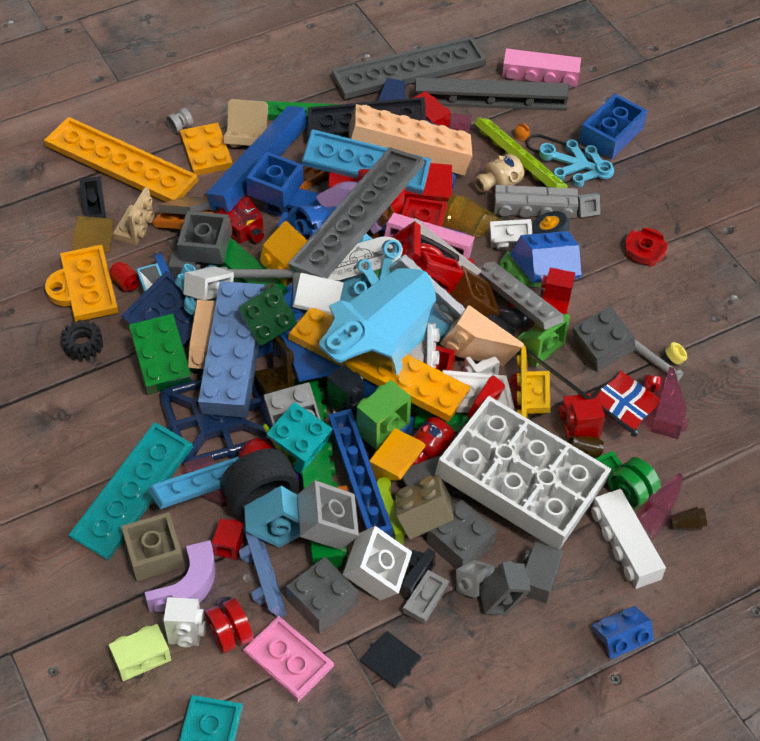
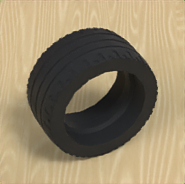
[221,448,299,519]

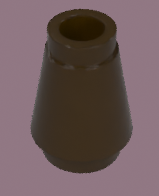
[567,435,604,458]
[670,506,707,530]

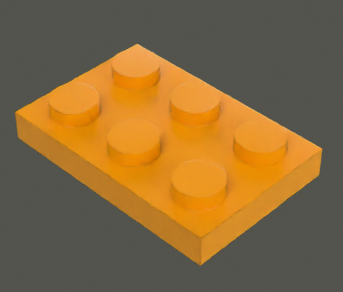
[180,122,233,175]

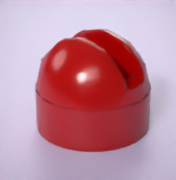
[643,375,662,392]

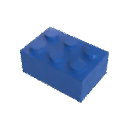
[579,93,648,159]

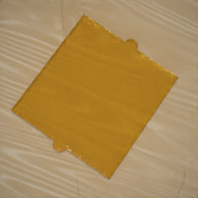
[73,216,114,253]

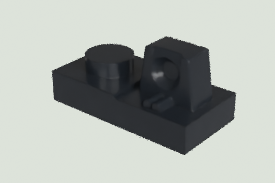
[401,548,436,600]

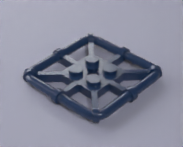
[160,375,272,467]

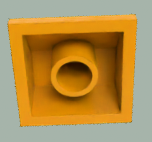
[260,221,308,286]

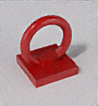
[391,221,444,261]

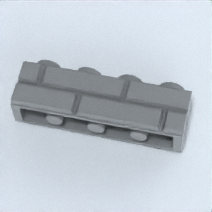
[494,185,578,219]

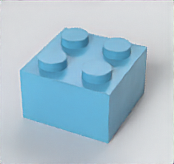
[244,486,301,548]

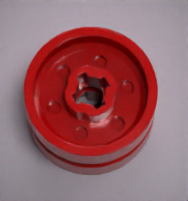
[204,598,253,654]

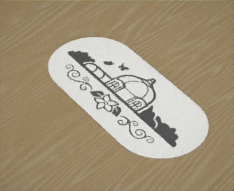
[327,237,403,280]

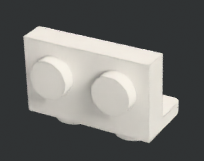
[489,219,532,250]

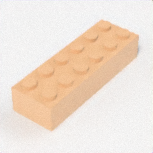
[349,104,472,175]

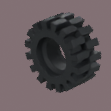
[61,320,103,362]

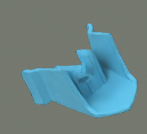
[319,268,436,375]

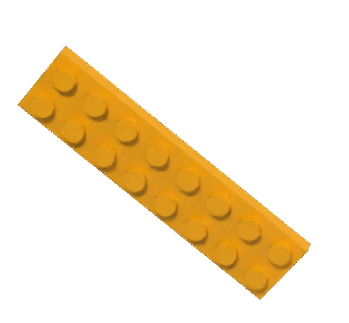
[44,117,198,202]
[288,308,471,422]

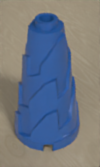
[287,205,338,240]

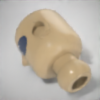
[474,154,524,193]

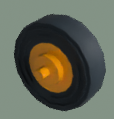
[532,211,570,234]

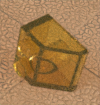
[444,193,501,238]

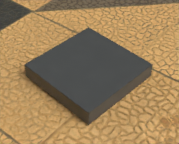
[158,196,211,215]

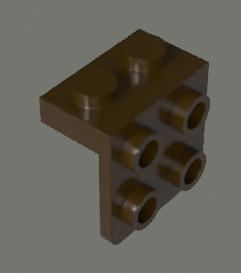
[254,336,295,395]

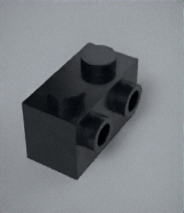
[327,364,364,415]

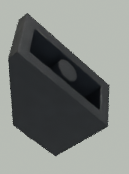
[79,176,106,220]

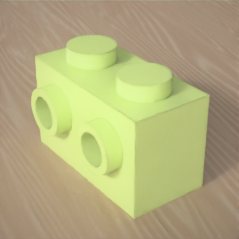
[109,624,171,681]

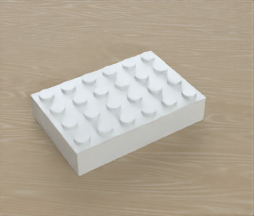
[435,396,611,549]

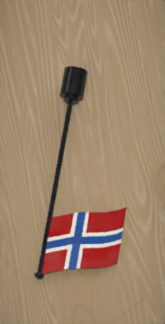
[487,314,660,437]

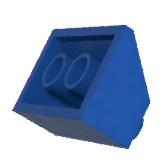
[510,231,582,283]

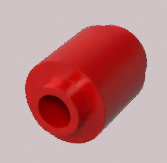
[109,262,139,292]

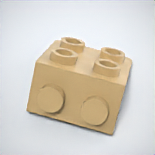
[224,99,268,147]

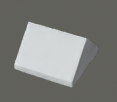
[293,272,344,316]

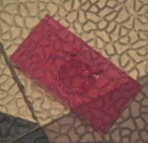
[451,114,472,134]

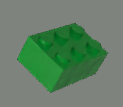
[129,314,191,395]

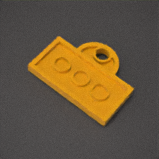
[45,245,119,322]

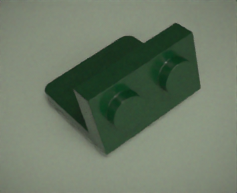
[238,284,297,345]

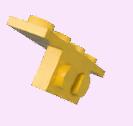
[517,346,551,419]

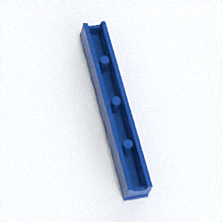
[206,106,308,212]

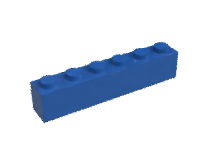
[328,409,393,538]

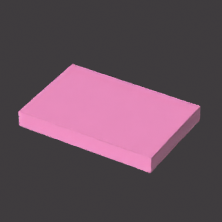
[243,616,334,702]

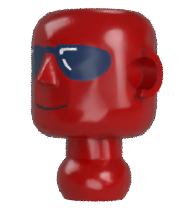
[411,417,456,466]

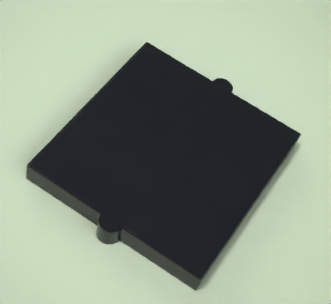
[360,631,422,689]

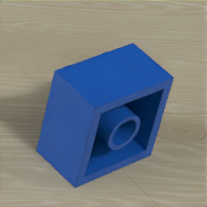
[246,151,304,209]

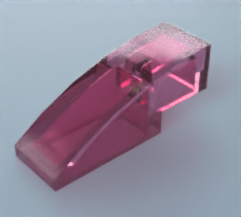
[638,473,683,541]

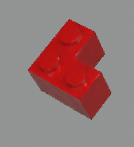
[540,267,575,314]
[558,393,605,440]

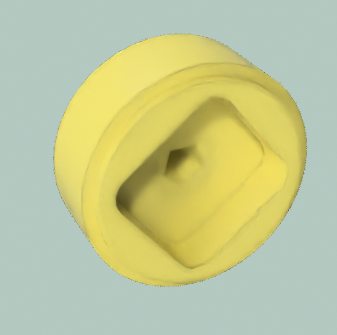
[665,342,687,365]

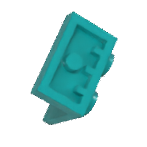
[267,402,333,474]

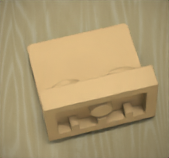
[113,187,155,245]

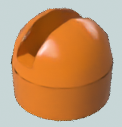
[514,123,530,141]

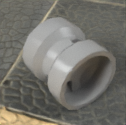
[166,108,193,134]

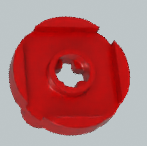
[625,228,668,267]

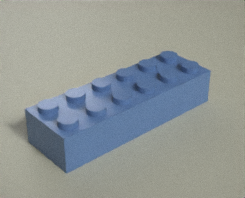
[198,281,264,418]

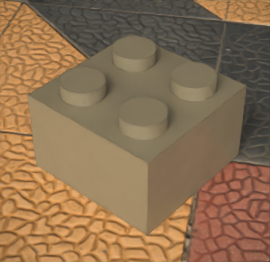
[395,474,454,539]
[121,512,185,582]

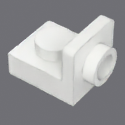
[463,356,500,375]

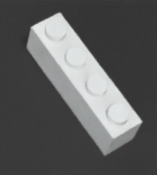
[591,489,666,589]

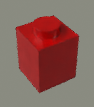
[212,518,245,560]

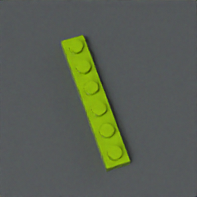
[475,117,568,188]

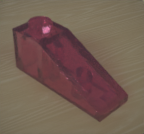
[651,367,689,439]

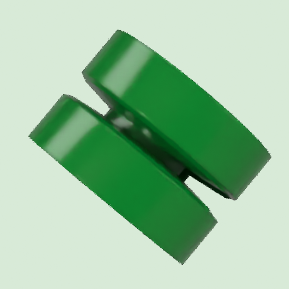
[608,457,661,510]

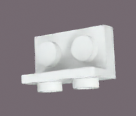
[408,323,440,368]

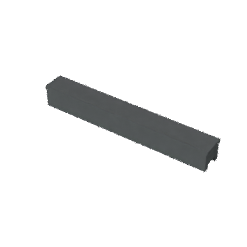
[415,77,569,111]

